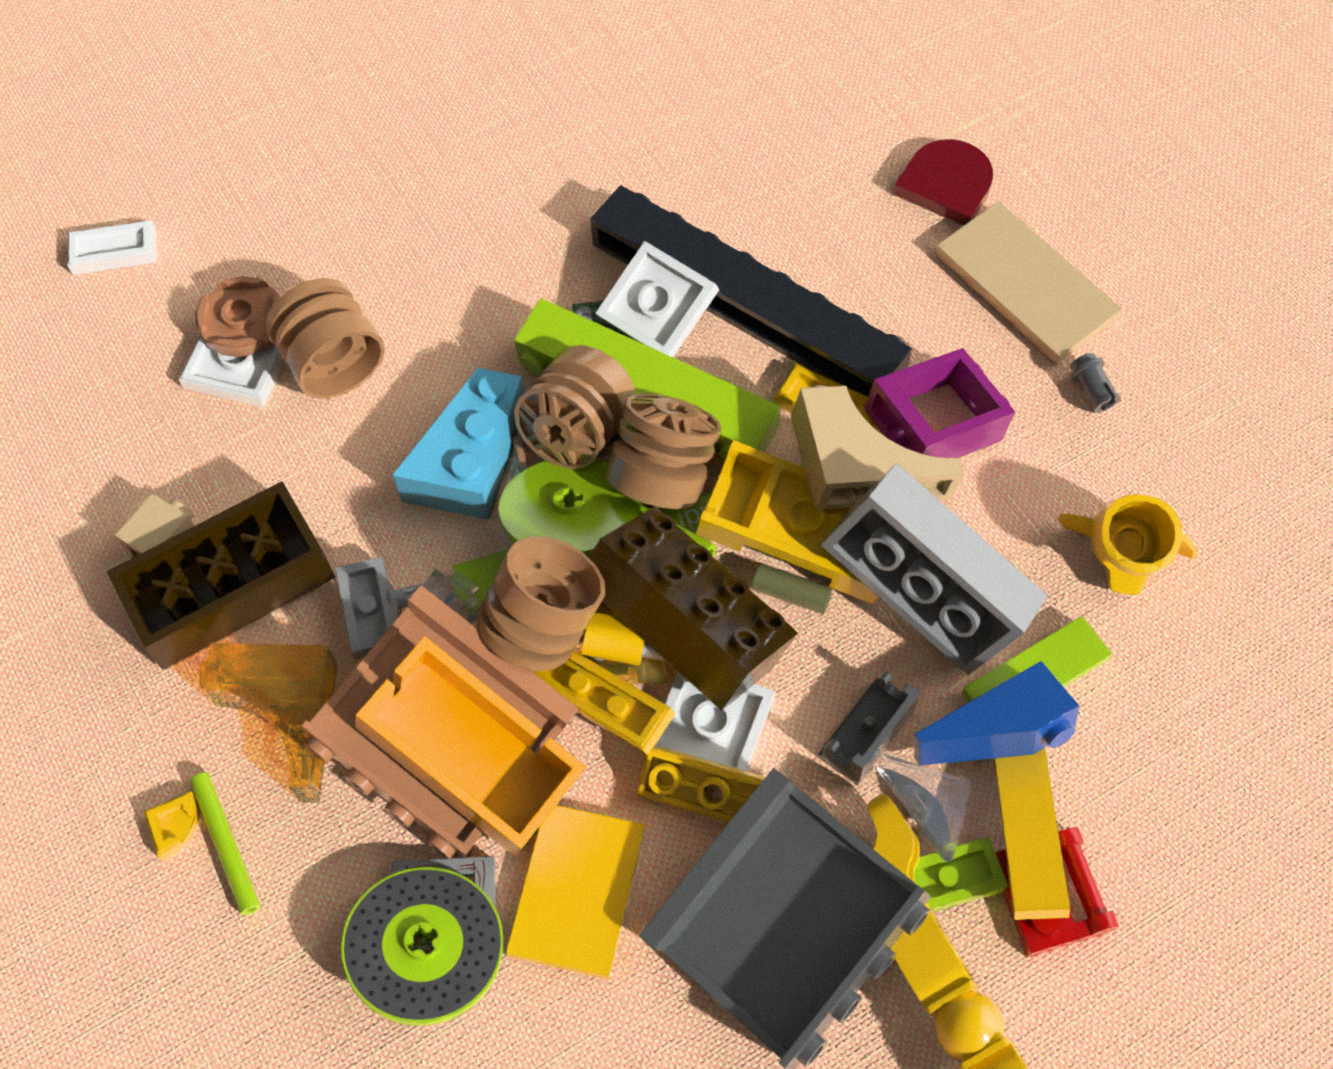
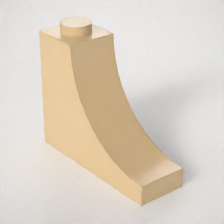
[791,385,965,510]

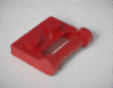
[995,827,1120,958]

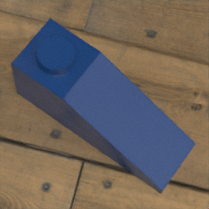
[914,661,1079,766]

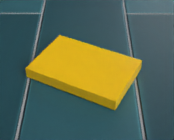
[506,805,645,980]

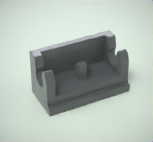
[818,671,921,786]

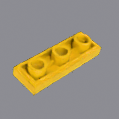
[636,745,796,822]

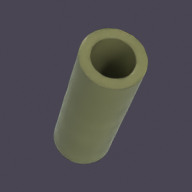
[751,563,833,615]

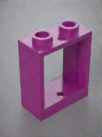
[864,348,1016,458]

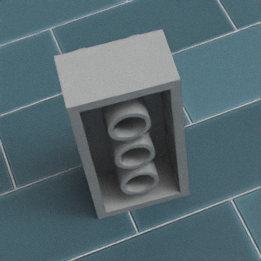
[821,463,1048,675]

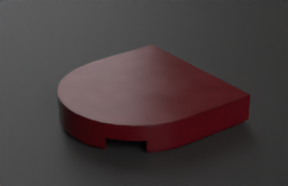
[893,139,993,225]

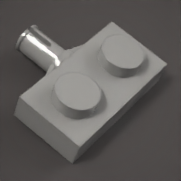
[335,556,423,660]

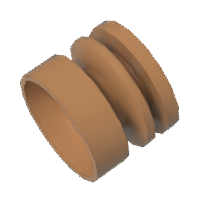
[265,278,385,399]
[514,345,636,470]
[606,393,721,509]
[477,536,605,671]

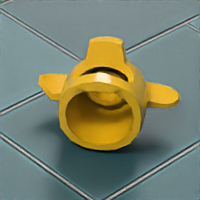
[1058,494,1197,595]

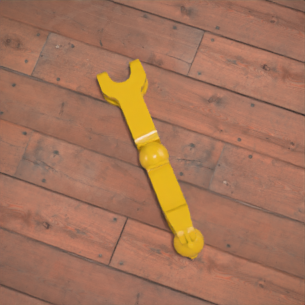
[868,793,1029,1069]

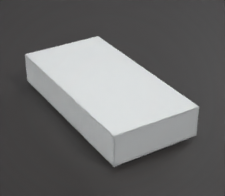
[67,220,157,275]

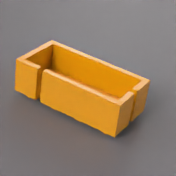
[355,636,586,857]

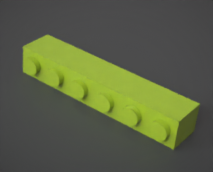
[514,298,781,461]

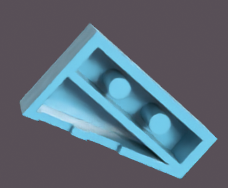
[392,368,524,520]

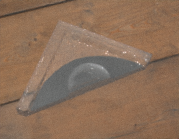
[877,753,972,862]

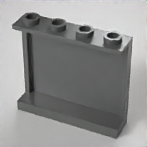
[639,767,931,1069]

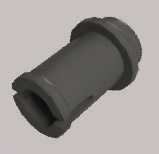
[1070,353,1121,413]

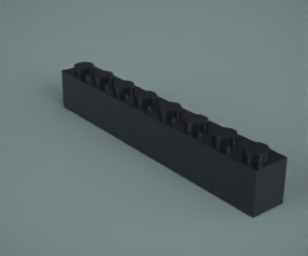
[590,185,912,397]

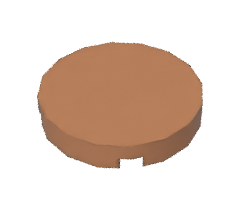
[195,276,280,357]

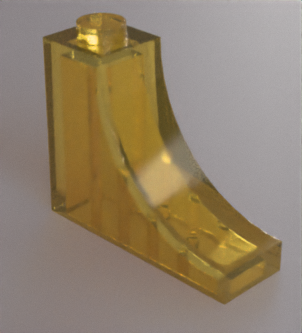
[199,643,338,803]

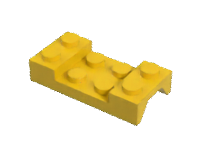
[696,440,878,604]

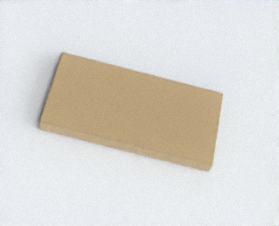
[935,201,1122,365]

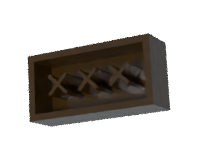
[106,481,336,670]
[589,506,798,711]

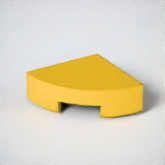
[143,791,199,861]

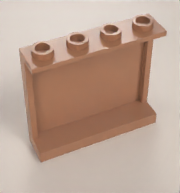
[301,585,579,859]

